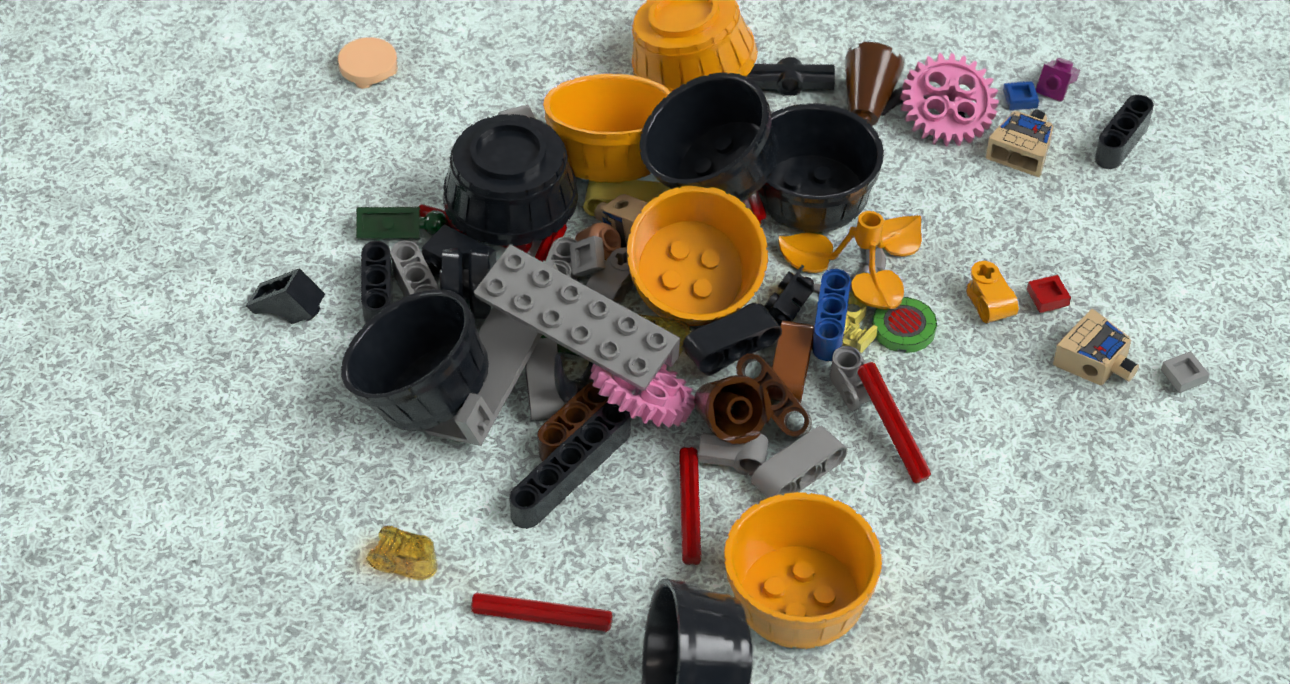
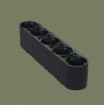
[509,403,631,529]

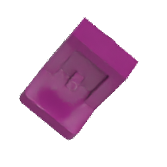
[1036,58,1080,101]

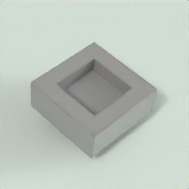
[570,236,606,277]
[1161,351,1209,393]

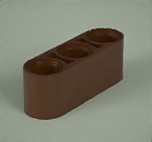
[736,353,812,438]
[538,382,609,462]

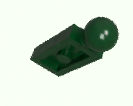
[356,207,448,240]

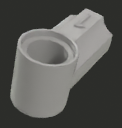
[698,433,769,476]

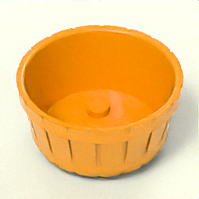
[632,0,758,92]
[543,74,671,183]
[627,185,768,326]
[724,492,882,649]

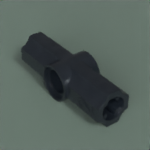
[746,57,835,96]

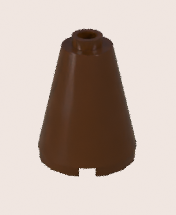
[845,42,904,126]
[694,375,771,444]

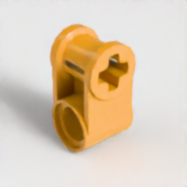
[966,261,1019,323]

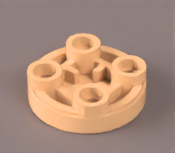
[338,37,397,89]

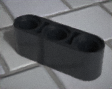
[1095,95,1154,169]
[361,241,393,324]
[682,304,782,373]

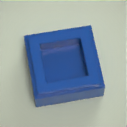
[1003,81,1039,110]

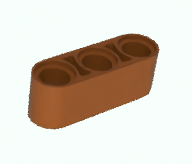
[768,320,815,403]

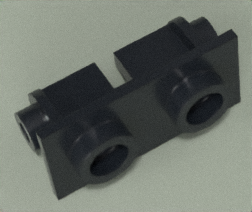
[764,265,814,327]

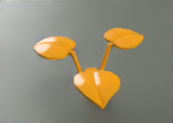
[778,211,922,310]

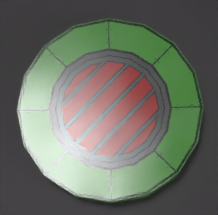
[872,297,937,353]

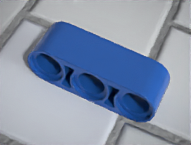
[812,269,851,361]

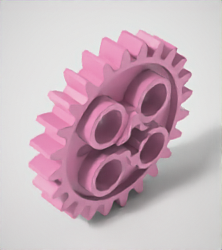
[900,53,999,146]
[590,364,695,428]

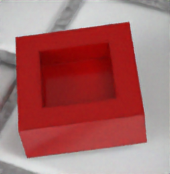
[1027,274,1071,313]

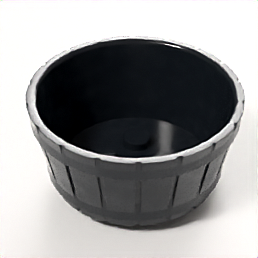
[640,73,779,201]
[758,103,884,233]
[443,114,578,246]
[341,289,489,431]
[642,578,753,684]

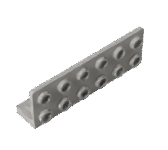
[474,244,680,390]
[425,261,559,446]

